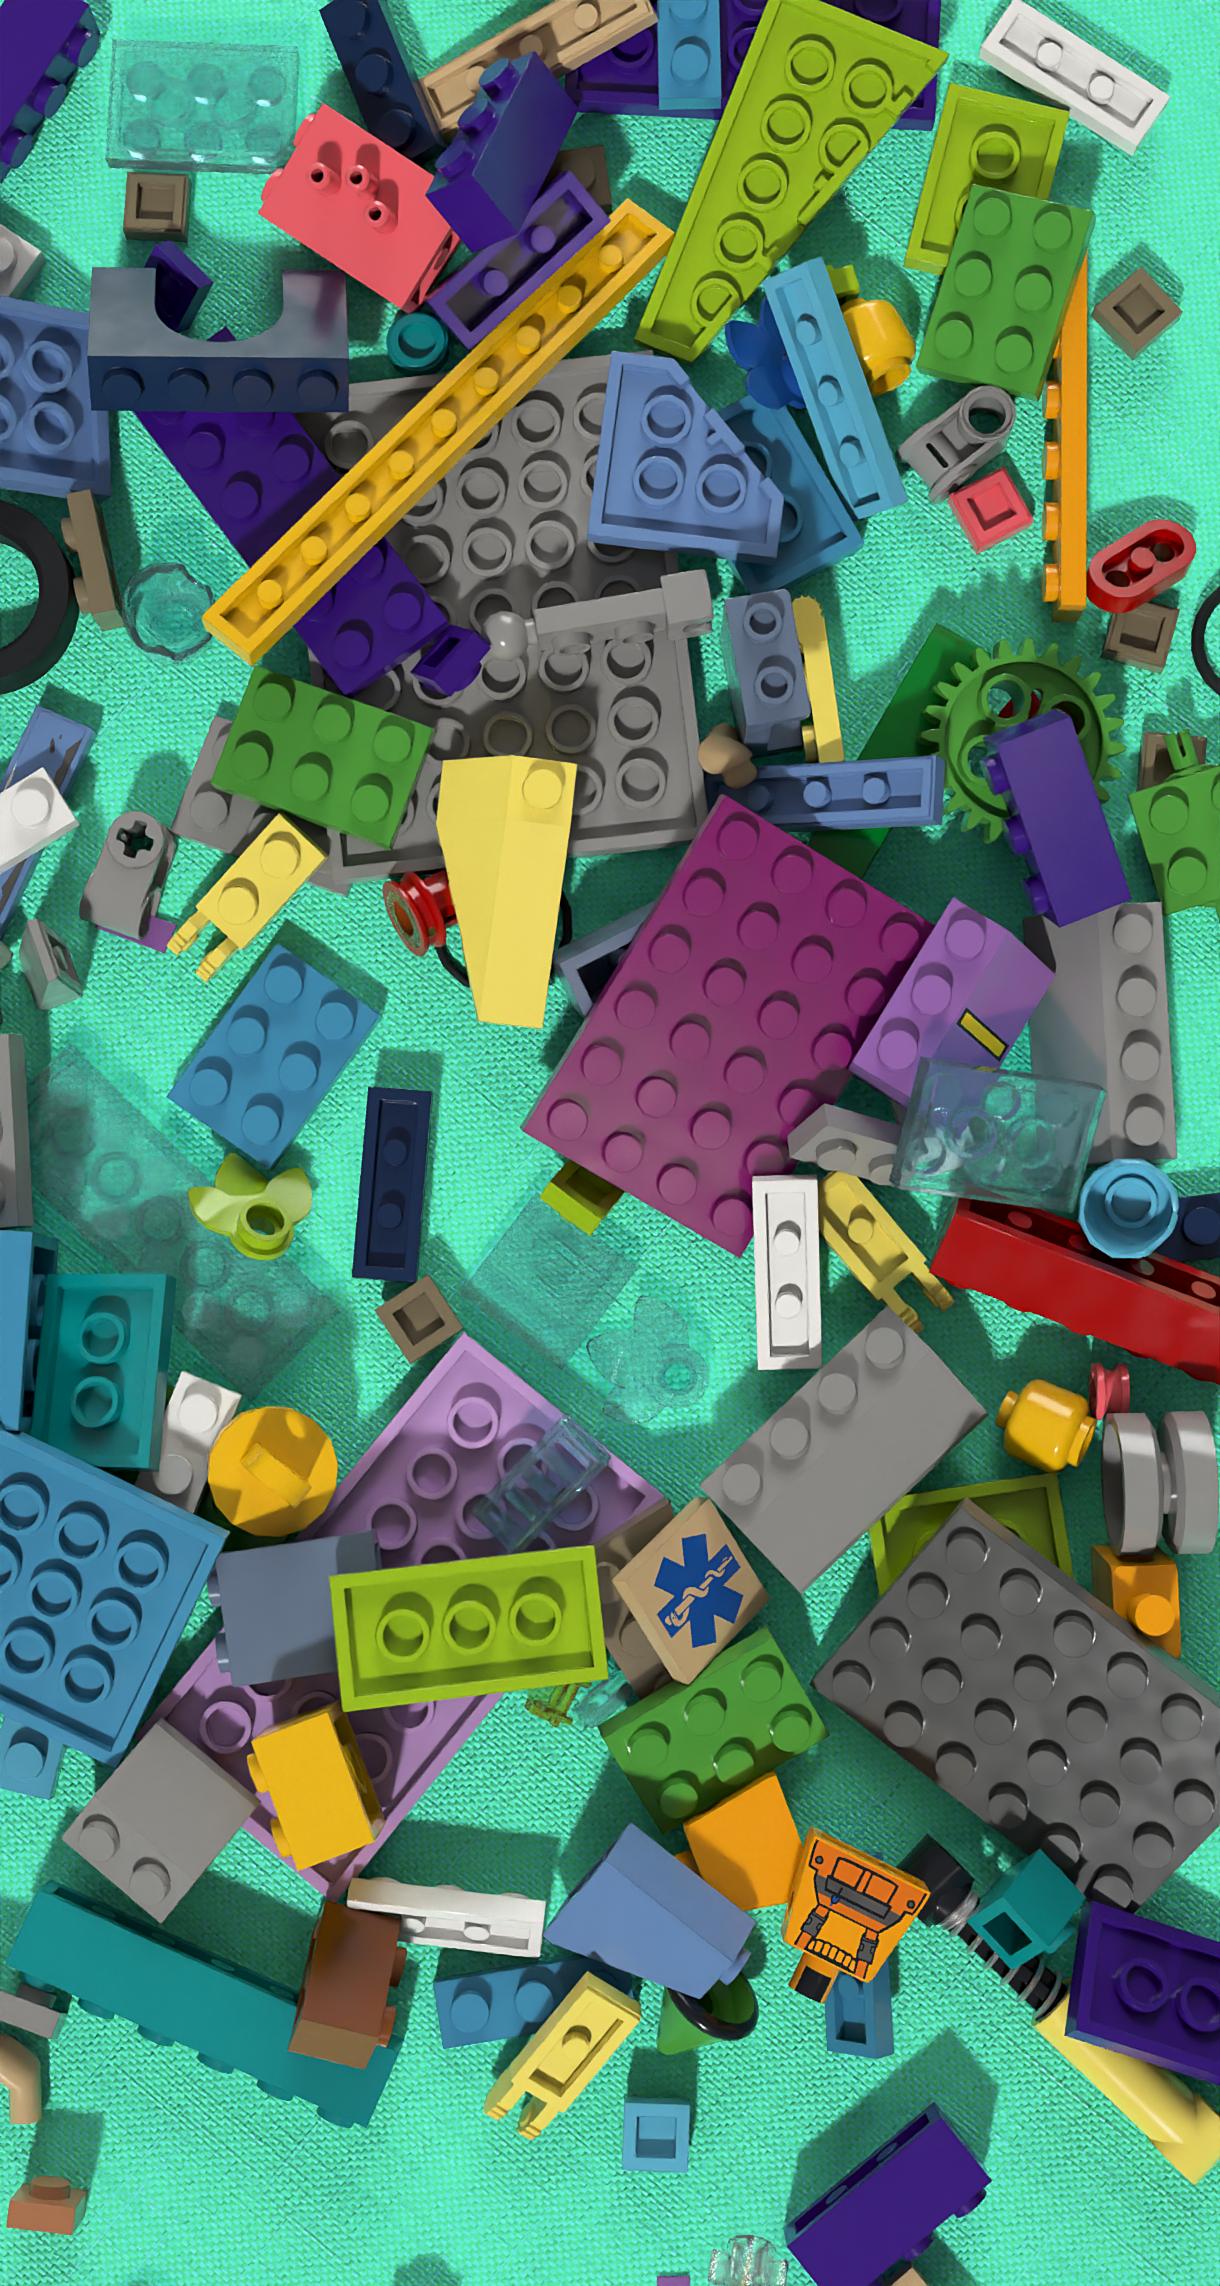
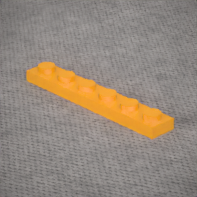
[1041,251,1087,623]

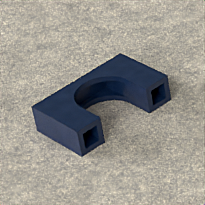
[87,267,349,413]

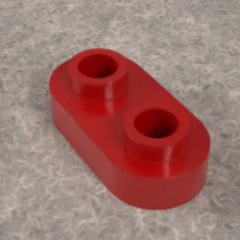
[1086,519,1196,613]

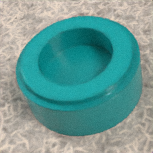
[386,311,450,377]

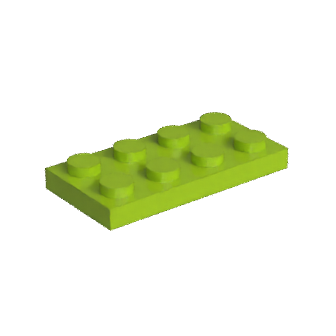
[328,1545,609,1712]

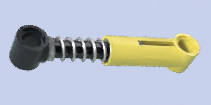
[896,1834,1220,2185]

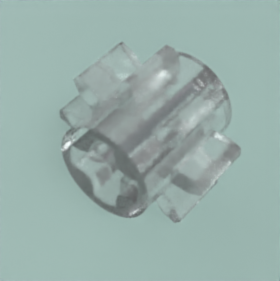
[707,2235,789,2286]

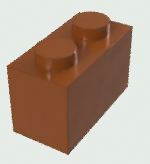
[287,1901,407,2070]

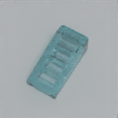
[470,1413,611,1554]

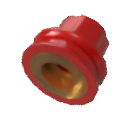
[382,869,458,957]

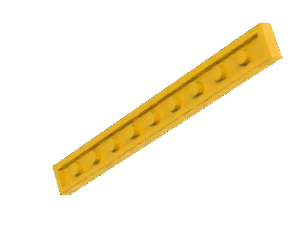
[201,198,675,667]

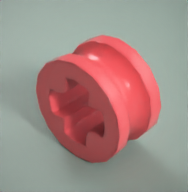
[1088,1363,1130,1420]

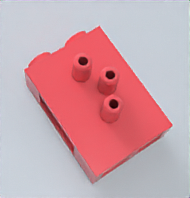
[258,103,462,314]

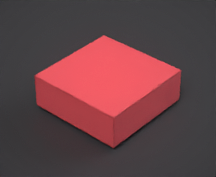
[947,466,1034,555]

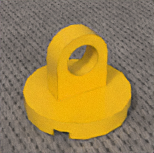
[207,1406,338,1537]

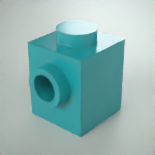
[966,1849,1086,1971]

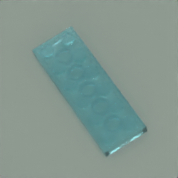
[27,1043,341,1401]

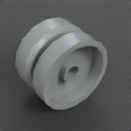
[1101,1411,1219,1556]

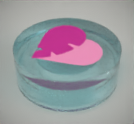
[571,1668,634,1729]

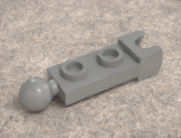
[480,569,714,662]

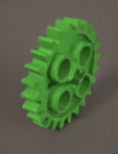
[916,638,1126,848]

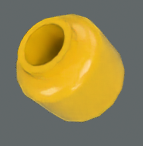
[840,298,916,396]
[995,1379,1097,1474]

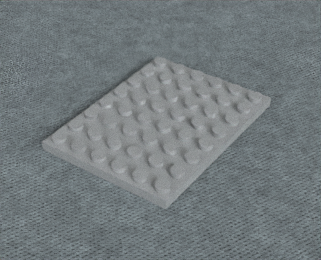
[291,350,708,885]

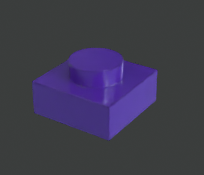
[144,240,214,333]
[410,624,491,697]

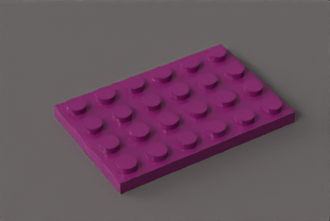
[520,794,935,1258]

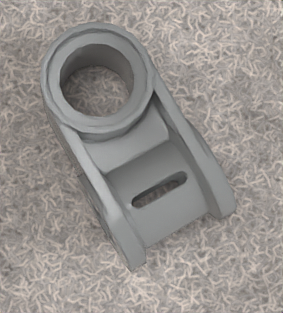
[894,385,1016,505]
[79,811,177,940]

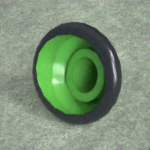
[656,1971,759,2055]

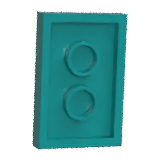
[30,1274,177,1472]

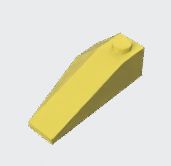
[435,755,577,1030]

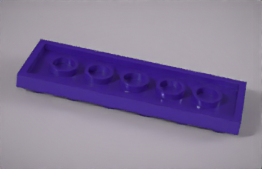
[132,326,449,699]

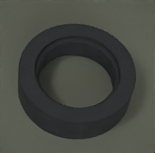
[0,500,79,695]

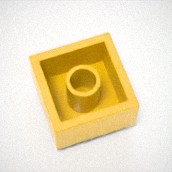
[247,1699,386,1871]

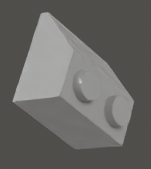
[61,1717,262,1924]

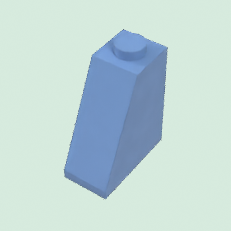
[542,1822,756,1999]

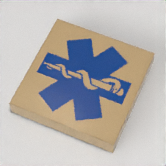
[611,1497,770,1684]

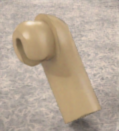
[697,723,757,790]
[0,2034,43,2124]

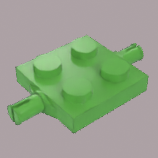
[1127,729,1220,923]

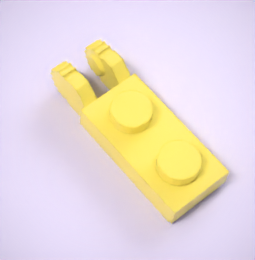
[792,595,845,764]
[166,813,329,983]
[818,1170,954,1334]
[483,1971,642,2140]

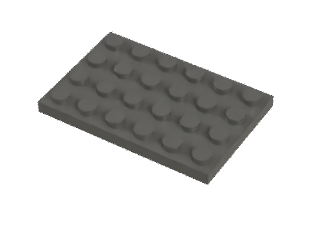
[809,1497,1220,1914]

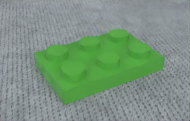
[916,184,1096,402]
[210,665,436,851]
[597,1626,830,1835]

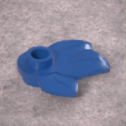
[725,295,807,410]

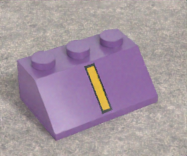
[848,897,1056,1139]

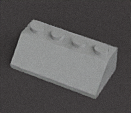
[1022,902,1177,1170]
[699,1306,989,1595]

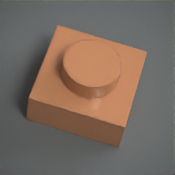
[6,2176,88,2235]

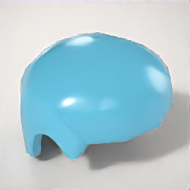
[1078,1159,1179,1259]

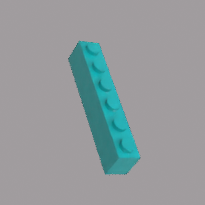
[5,1880,404,2128]

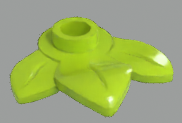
[187,1152,312,1260]

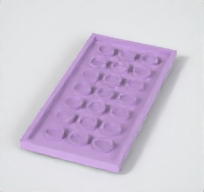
[134,1332,663,1903]

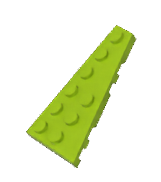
[634,0,950,367]

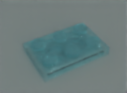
[105,39,300,175]
[889,1056,1107,1213]

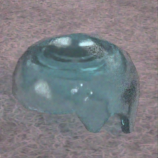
[121,562,216,666]

